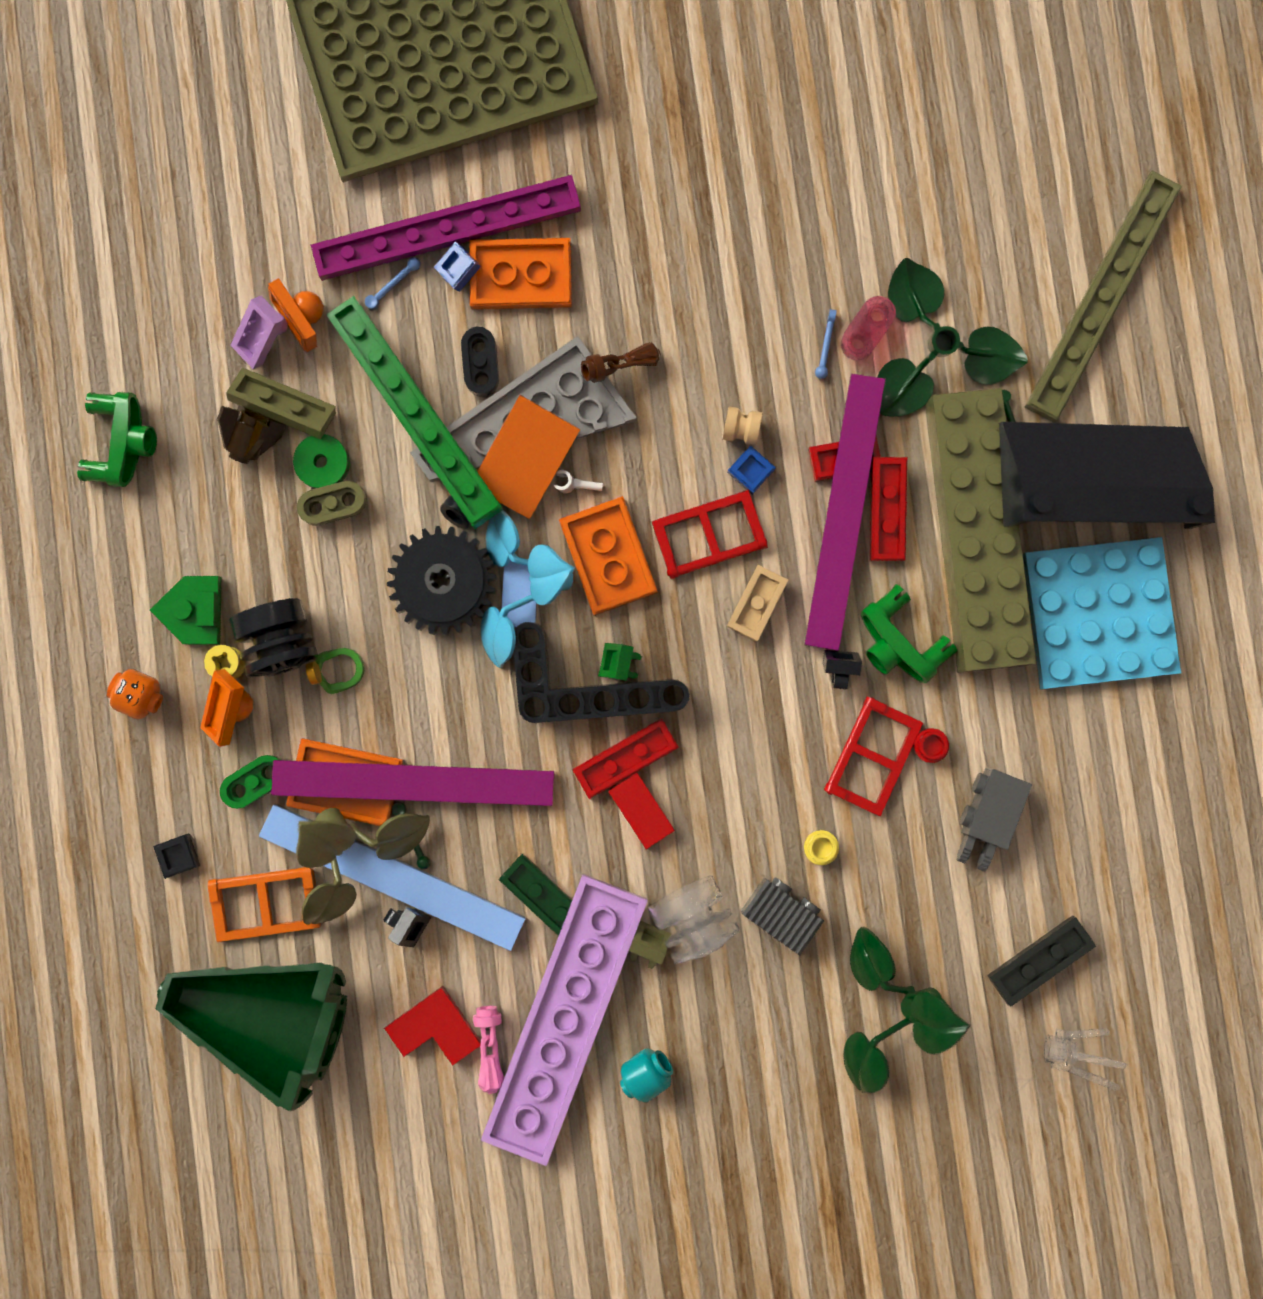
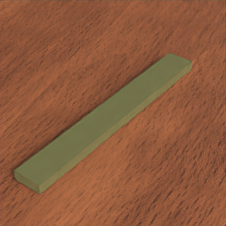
[1025,171,1182,423]

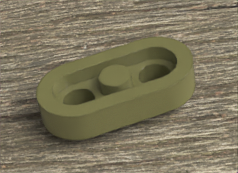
[297,481,367,526]

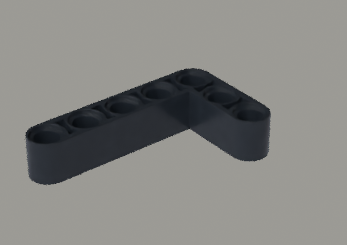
[514,622,689,723]

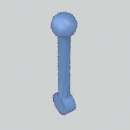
[364,257,421,310]
[815,309,837,379]

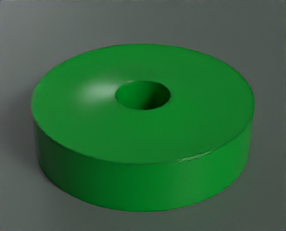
[293,434,350,489]

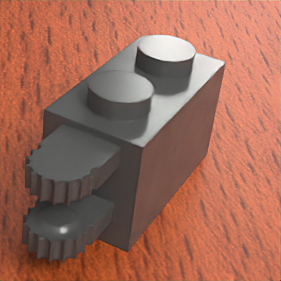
[956,768,1032,872]

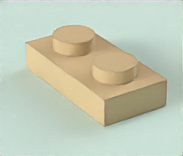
[726,565,788,642]

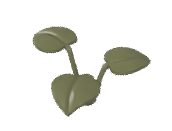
[296,808,430,925]

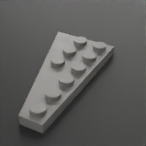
[410,336,637,483]

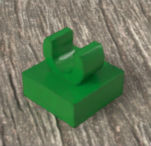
[598,643,642,681]

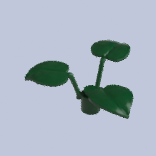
[877,258,1028,417]
[843,927,970,1093]

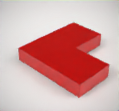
[384,986,481,1066]

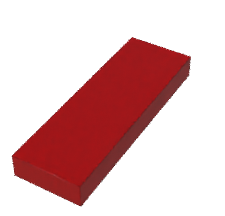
[870,457,908,561]
[572,718,679,799]

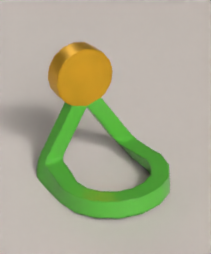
[306,648,364,694]

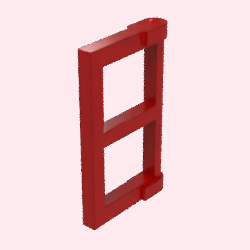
[651,490,768,580]
[824,696,923,817]

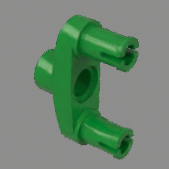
[77,392,157,487]
[861,584,957,683]

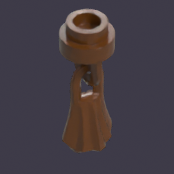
[581,342,661,383]

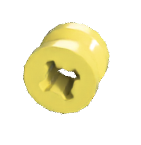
[204,645,246,679]

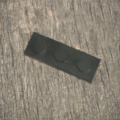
[987,916,1096,1007]

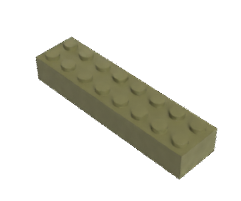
[925,388,1036,673]

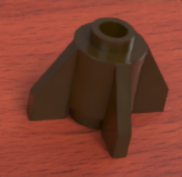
[217,405,286,464]

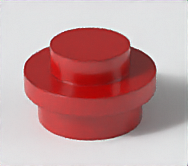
[914,728,949,763]

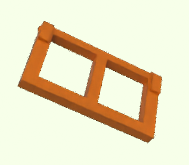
[208,867,321,942]

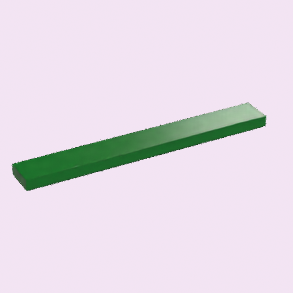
[326,296,503,529]

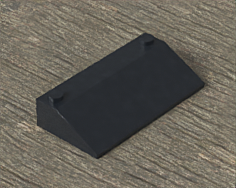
[999,422,1215,529]

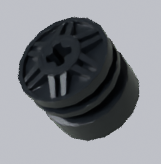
[229,598,318,678]

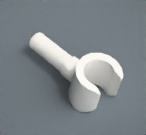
[554,470,603,494]

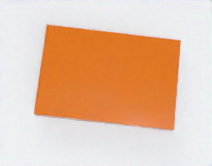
[469,238,572,309]
[477,394,580,519]
[559,496,658,616]
[286,738,404,826]

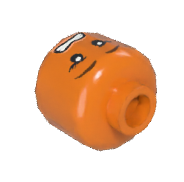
[107,669,163,719]

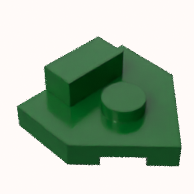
[150,576,222,645]

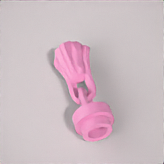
[473,1006,505,1094]

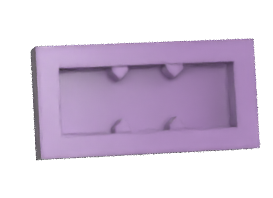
[230,296,287,369]

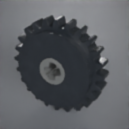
[387,526,497,636]

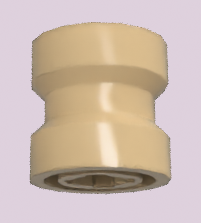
[722,406,762,446]

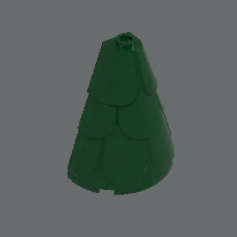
[155,963,347,1111]

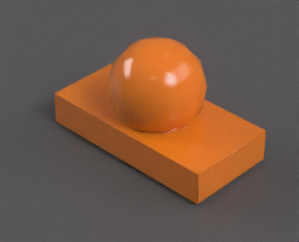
[268,278,324,352]
[200,669,253,747]

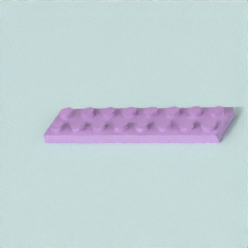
[481,874,648,1166]

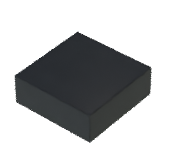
[153,834,200,879]

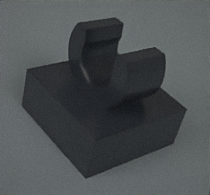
[823,650,862,689]
[383,908,431,948]

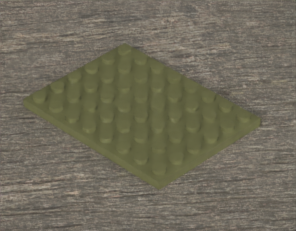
[286,0,598,182]

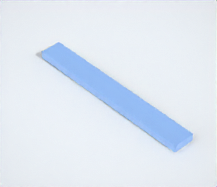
[259,804,526,951]

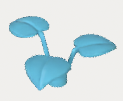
[481,510,575,668]

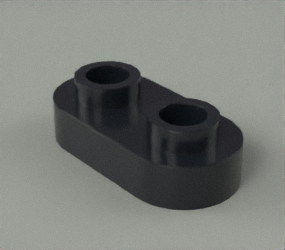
[461,327,499,397]

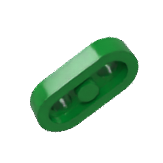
[220,755,282,809]

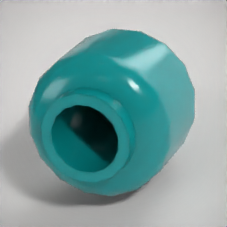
[620,1048,673,1103]

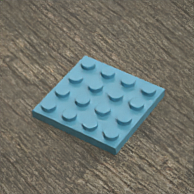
[1022,537,1181,689]

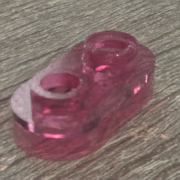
[841,296,896,361]

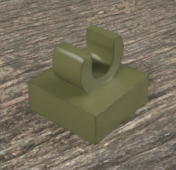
[629,921,672,969]

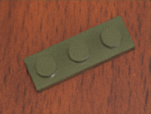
[226,367,336,439]

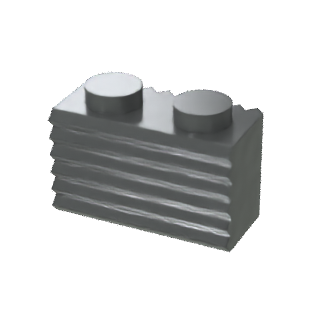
[741,877,824,956]

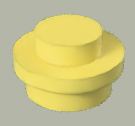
[804,830,839,865]

